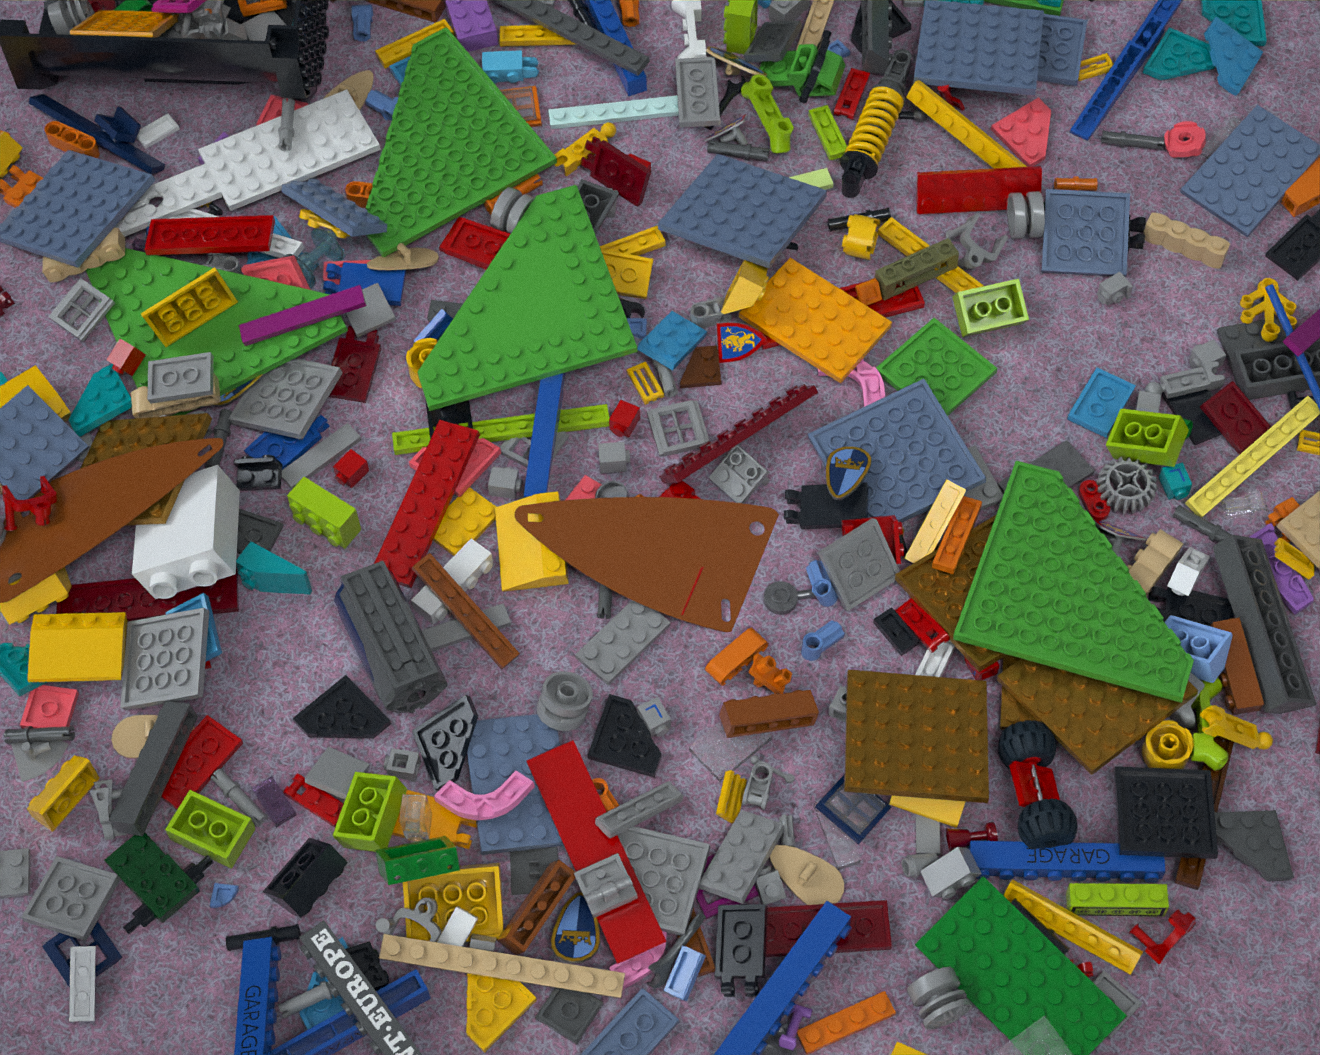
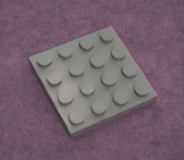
[228,358,342,439]
[120,608,209,710]
[618,826,711,936]

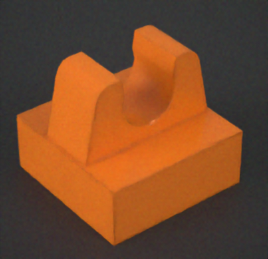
[855,278,882,306]

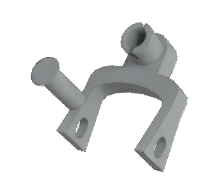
[946,213,1008,271]
[90,779,127,841]
[376,897,441,942]

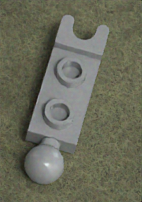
[1145,361,1225,399]

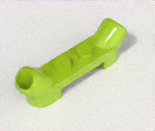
[741,74,794,153]
[1190,677,1228,771]

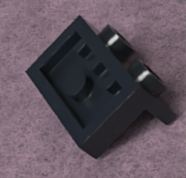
[234,455,282,491]
[345,941,389,991]

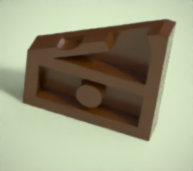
[680,345,721,389]

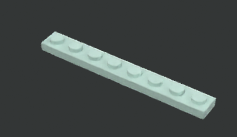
[548,96,679,129]

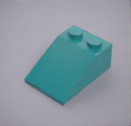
[236,541,312,595]

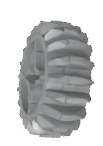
[1096,457,1157,514]

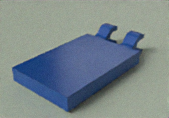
[323,262,406,306]
[244,415,330,470]

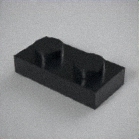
[873,607,920,656]

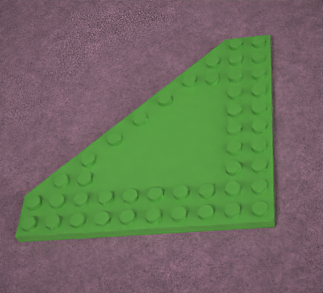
[366,27,557,257]
[418,185,638,411]
[86,248,348,416]
[953,461,1194,703]

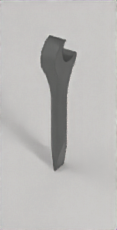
[647,912,706,988]

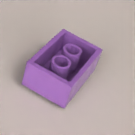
[445,0,498,52]

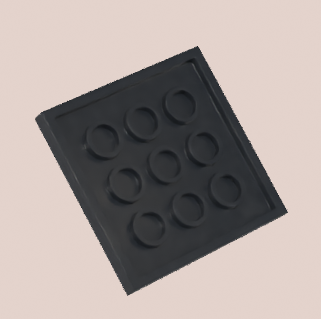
[1114,766,1218,859]

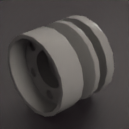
[48,0,95,35]
[907,967,972,1030]

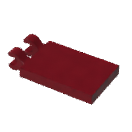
[580,137,651,207]
[328,326,381,403]

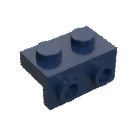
[94,107,141,143]

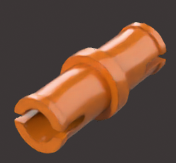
[1054,176,1098,191]

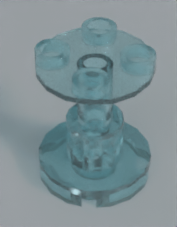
[284,228,346,289]

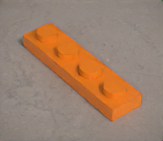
[932,496,982,575]
[796,991,896,1055]

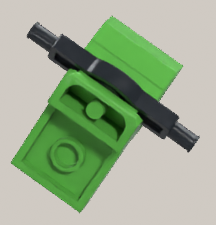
[760,30,846,103]

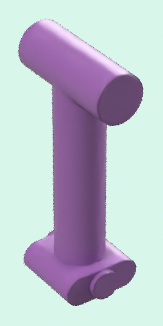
[779,1004,813,1051]

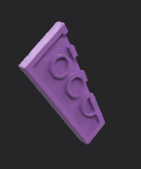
[1250,523,1314,615]

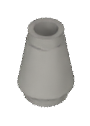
[901,853,938,878]

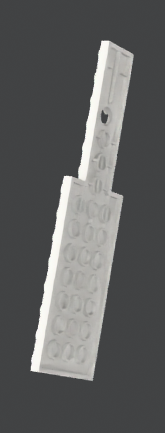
[114,90,381,237]

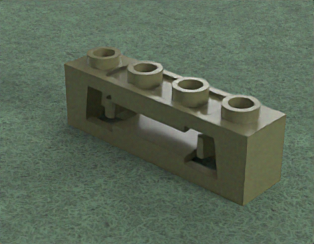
[874,238,959,300]

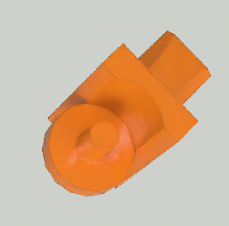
[748,653,792,694]

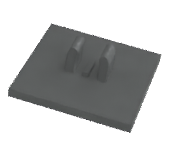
[510,847,558,895]

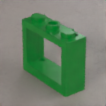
[375,836,460,885]

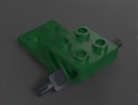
[104,832,214,935]

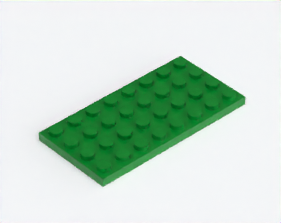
[915,876,1127,1055]

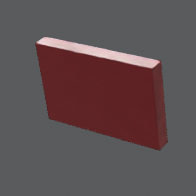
[1200,381,1271,455]

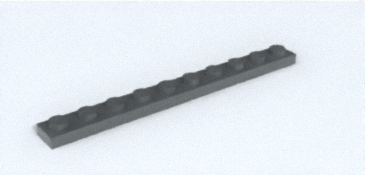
[493,0,650,76]

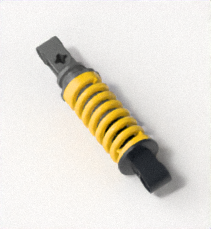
[840,49,911,198]

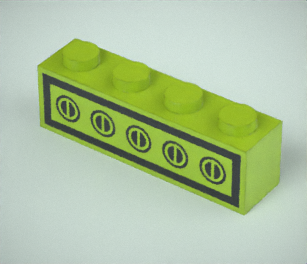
[1066,883,1169,917]

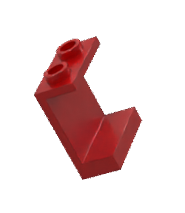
[841,515,904,564]

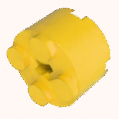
[842,214,880,260]
[406,338,437,388]
[1142,720,1194,769]

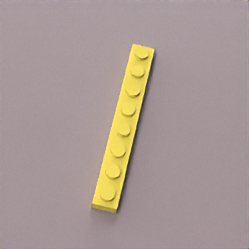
[1185,396,1320,518]

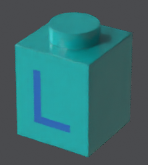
[1159,462,1192,500]

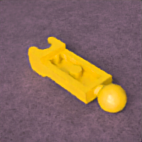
[554,122,617,176]
[1200,705,1273,750]

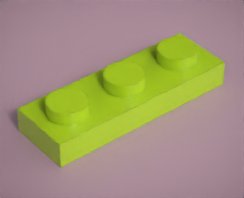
[808,105,847,160]

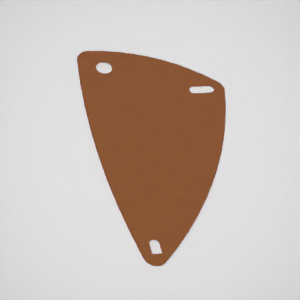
[0,438,224,603]
[515,497,779,632]

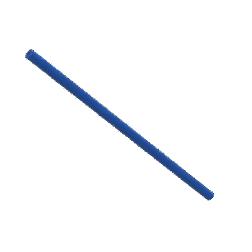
[1265,284,1320,410]

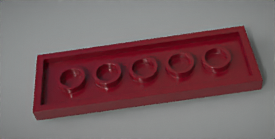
[766,900,892,957]

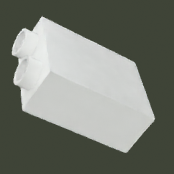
[132,465,240,599]

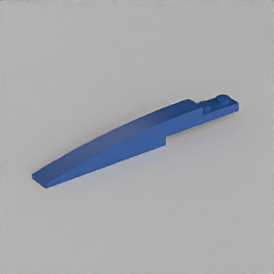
[1070,0,1183,141]
[524,373,566,498]

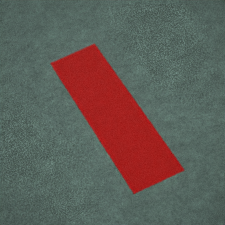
[526,740,667,964]

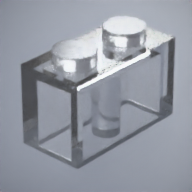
[399,794,432,842]

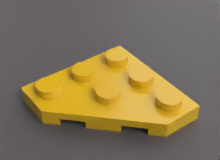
[466,973,537,1053]

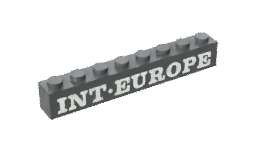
[299,920,422,1055]

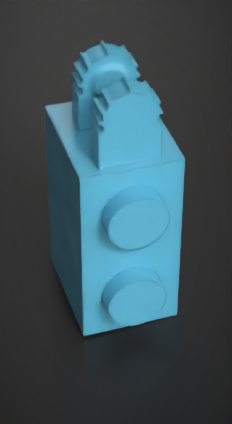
[482,50,539,84]

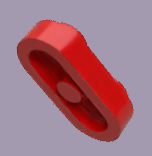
[1079,480,1110,521]

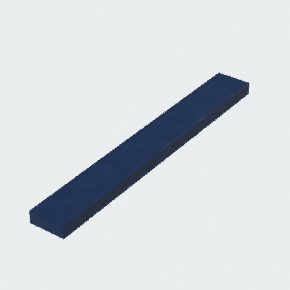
[29,94,165,174]

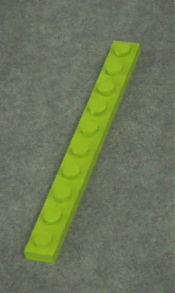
[392,404,609,455]

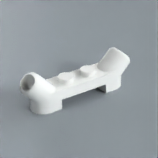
[671,0,706,59]

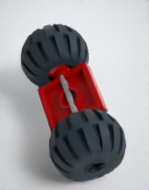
[998,720,1078,849]

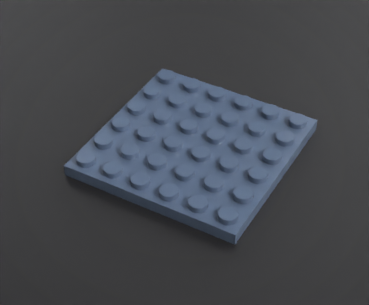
[913,0,1044,95]
[0,150,155,268]
[658,154,827,269]
[808,379,986,523]

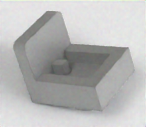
[755,865,786,905]

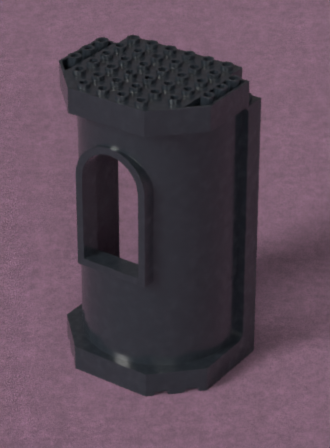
[0,0,329,98]

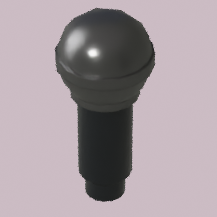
[898,108,927,123]

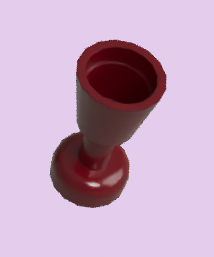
[946,822,998,852]

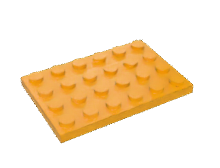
[70,10,179,37]
[739,258,892,384]

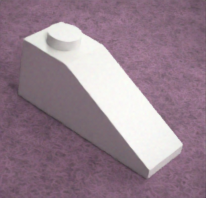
[1168,547,1210,596]

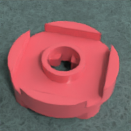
[1164,121,1206,158]

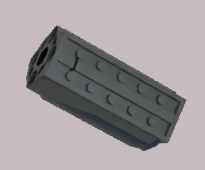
[334,561,448,713]

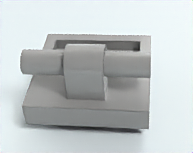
[709,445,770,504]
[574,853,638,918]

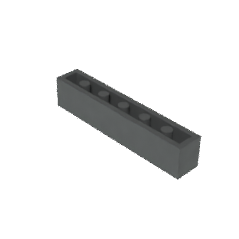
[109,701,198,836]

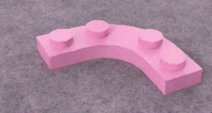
[817,358,885,407]
[434,771,535,820]
[609,931,667,990]

